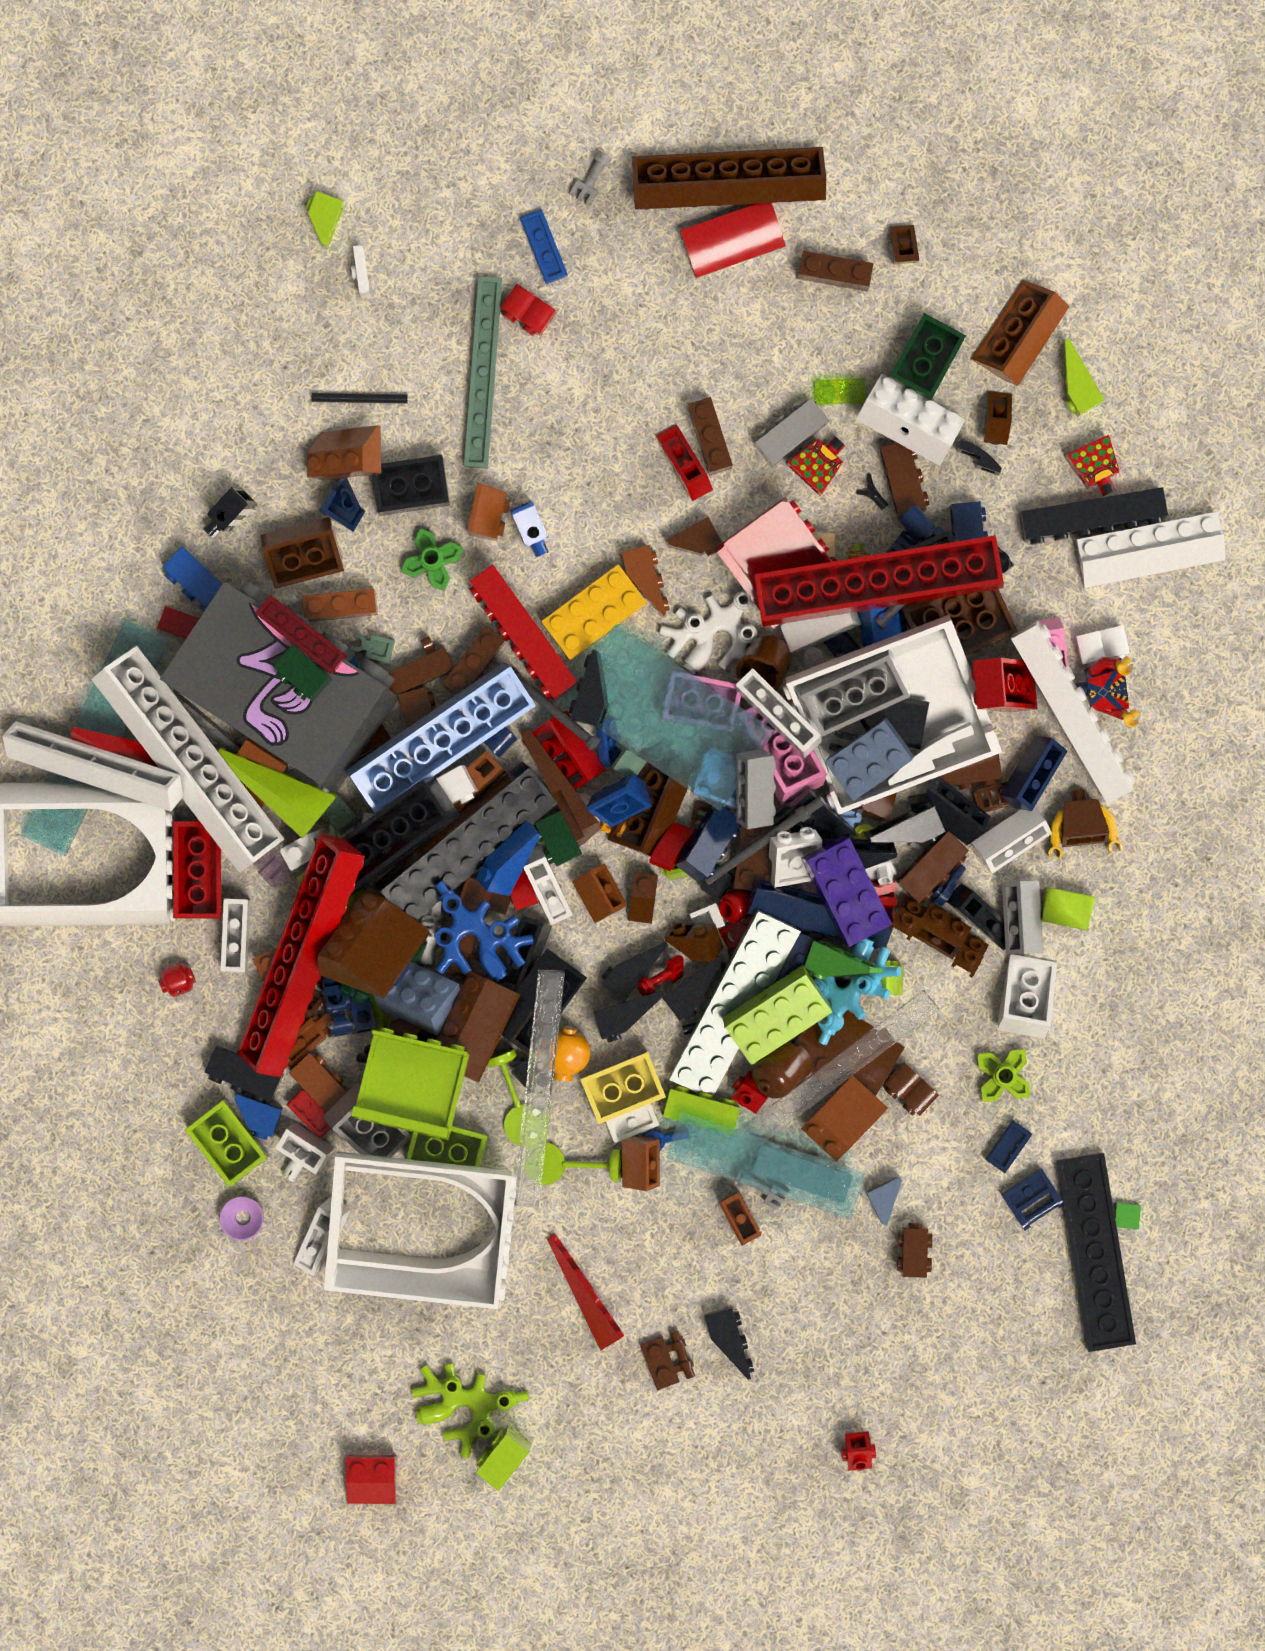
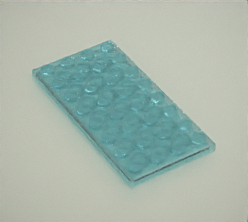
[563,624,775,811]

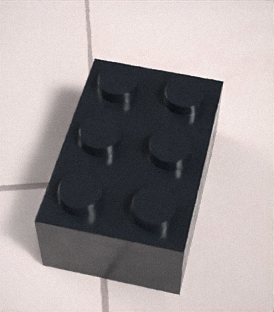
[372,455,450,516]

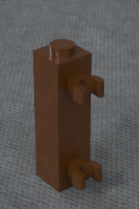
[373,636,454,697]

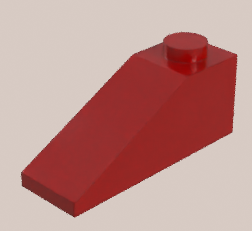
[656,424,713,501]

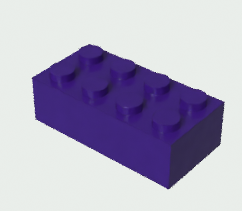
[801,836,892,947]

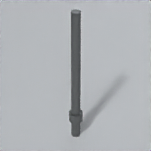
[705,796,826,885]

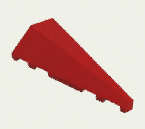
[547,1234,624,1351]

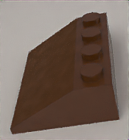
[901,589,1018,656]
[318,891,430,999]
[793,1000,905,1096]

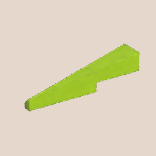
[218,747,338,839]

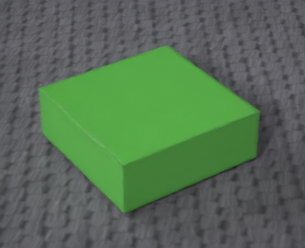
[1115,1203,1141,1229]

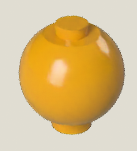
[542,1026,591,1082]

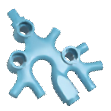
[813,938,901,1045]

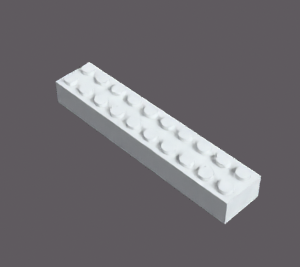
[91,646,284,873]

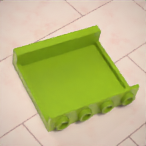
[351,1027,470,1140]

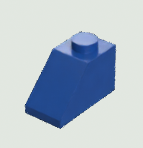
[234,1094,283,1140]

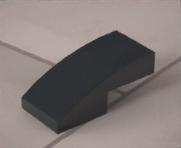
[957,439,1002,476]

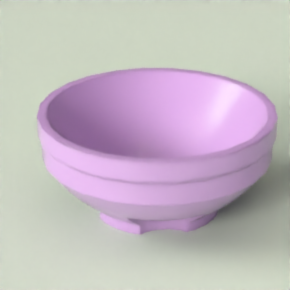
[220,1196,264,1241]

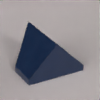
[319,478,365,532]

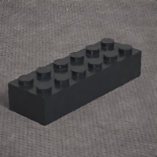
[343,776,461,896]

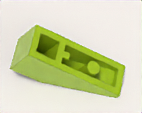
[1062,338,1105,418]

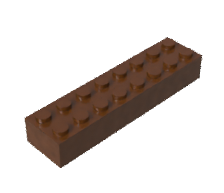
[632,147,826,210]

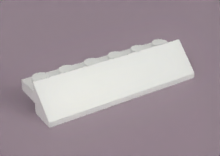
[1076,512,1225,588]

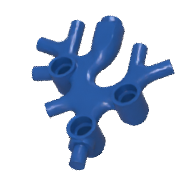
[435,880,534,982]

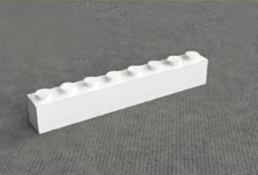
[1011,621,1135,804]
[2,721,183,811]

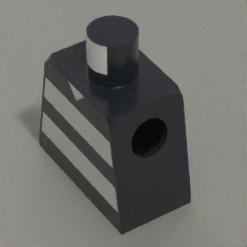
[203,487,258,538]

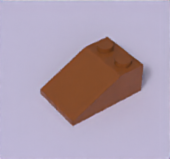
[801,1075,888,1162]

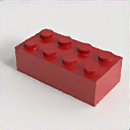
[971,658,1038,712]

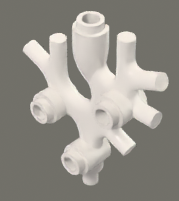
[660,589,757,675]

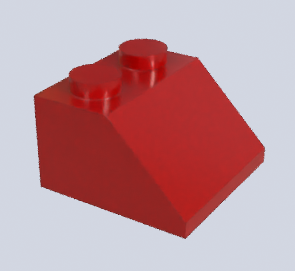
[346,1455,396,1504]

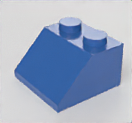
[859,607,907,648]
[587,774,652,827]

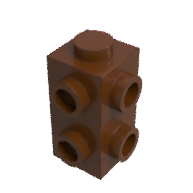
[897,1223,933,1278]

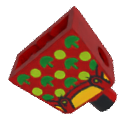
[1065,435,1120,496]
[787,437,845,496]

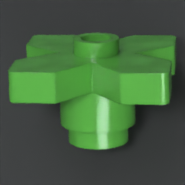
[401,529,463,591]

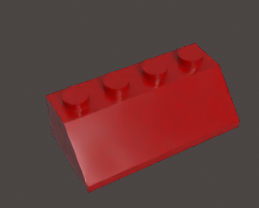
[172,821,221,919]

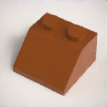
[467,483,511,542]

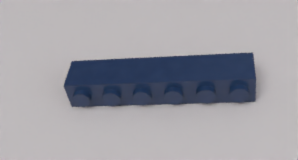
[747,878,894,949]

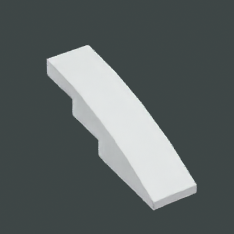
[887,722,974,786]

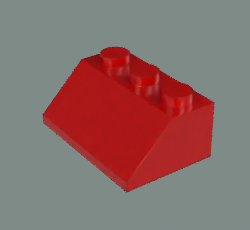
[522,710,606,791]

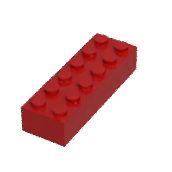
[469,564,578,702]

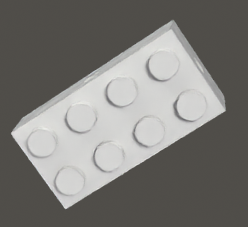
[856,374,965,466]

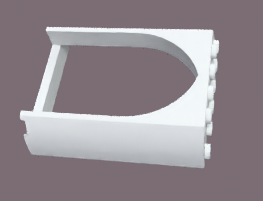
[0,782,176,927]
[324,1152,517,1309]

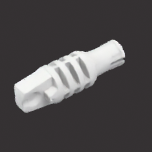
[419,901,444,965]

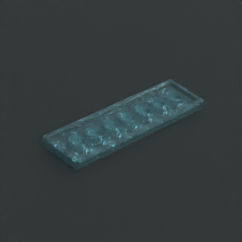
[666,1111,866,1219]

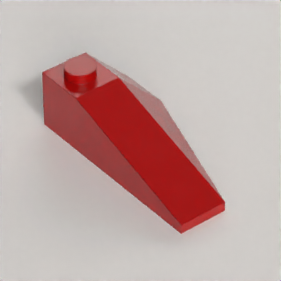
[71,727,159,768]

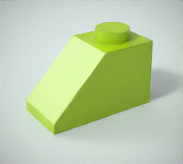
[306,191,345,250]

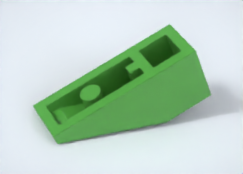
[805,941,884,980]

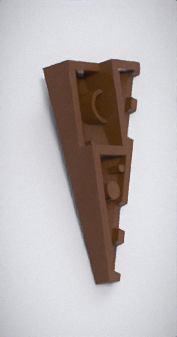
[520,728,601,846]

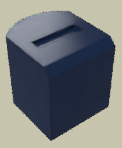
[483,727,518,758]

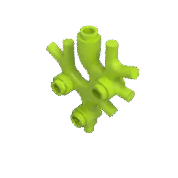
[411,1363,529,1458]

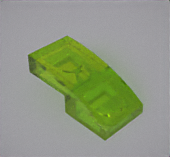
[813,378,866,405]

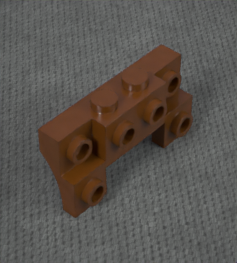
[436,877,511,978]
[889,896,989,978]

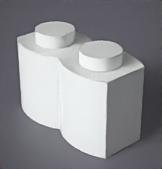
[1075,625,1130,667]

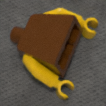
[1048,789,1123,859]

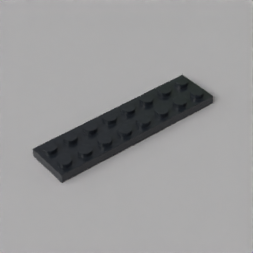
[1056,1153,1136,1352]

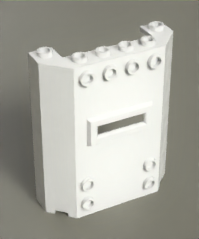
[783,615,1002,814]

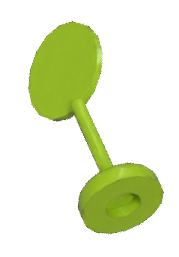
[487,1048,547,1147]
[523,1142,622,1186]

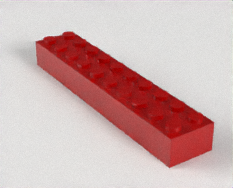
[754,535,1004,627]
[237,833,365,1077]

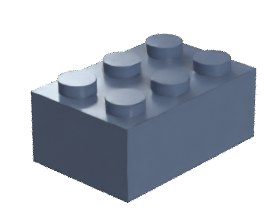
[825,717,914,801]
[374,962,460,1036]

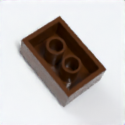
[260,517,344,589]

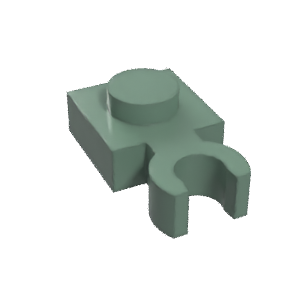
[350,634,395,664]

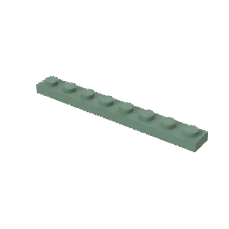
[464,276,503,469]

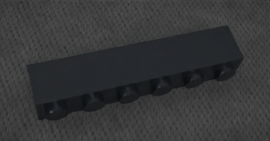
[1019,487,1168,545]

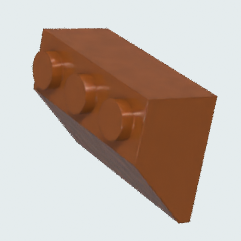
[307,425,381,480]

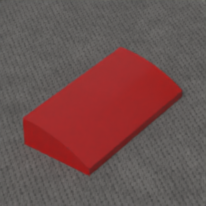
[680,203,786,278]

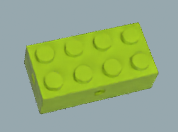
[722,965,832,1065]

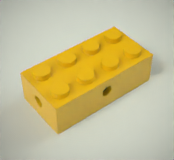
[541,564,647,662]

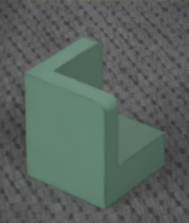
[612,740,647,776]

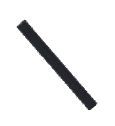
[312,392,408,404]

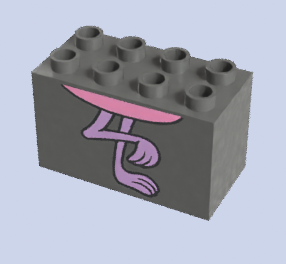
[160,579,399,794]

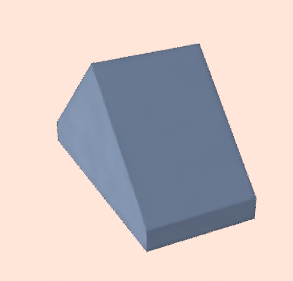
[866,1177,902,1226]

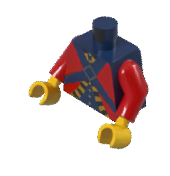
[1075,656,1139,728]

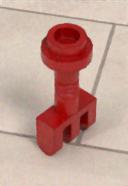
[637,955,684,996]

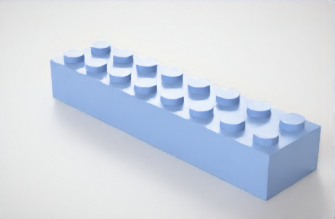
[345,662,536,814]

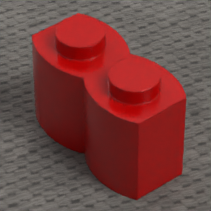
[500,284,557,337]

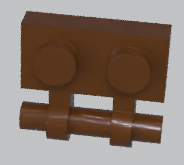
[640,1331,695,1391]

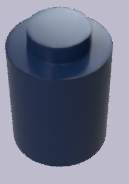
[898,504,935,542]

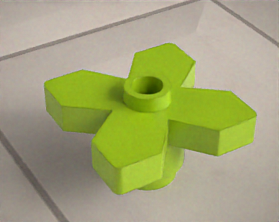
[977,1049,1030,1102]

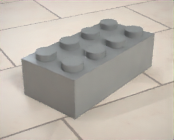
[801,649,910,737]

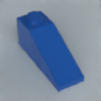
[476,822,541,896]

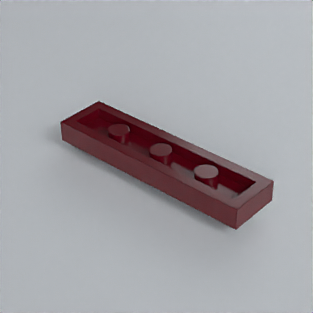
[255,594,347,675]

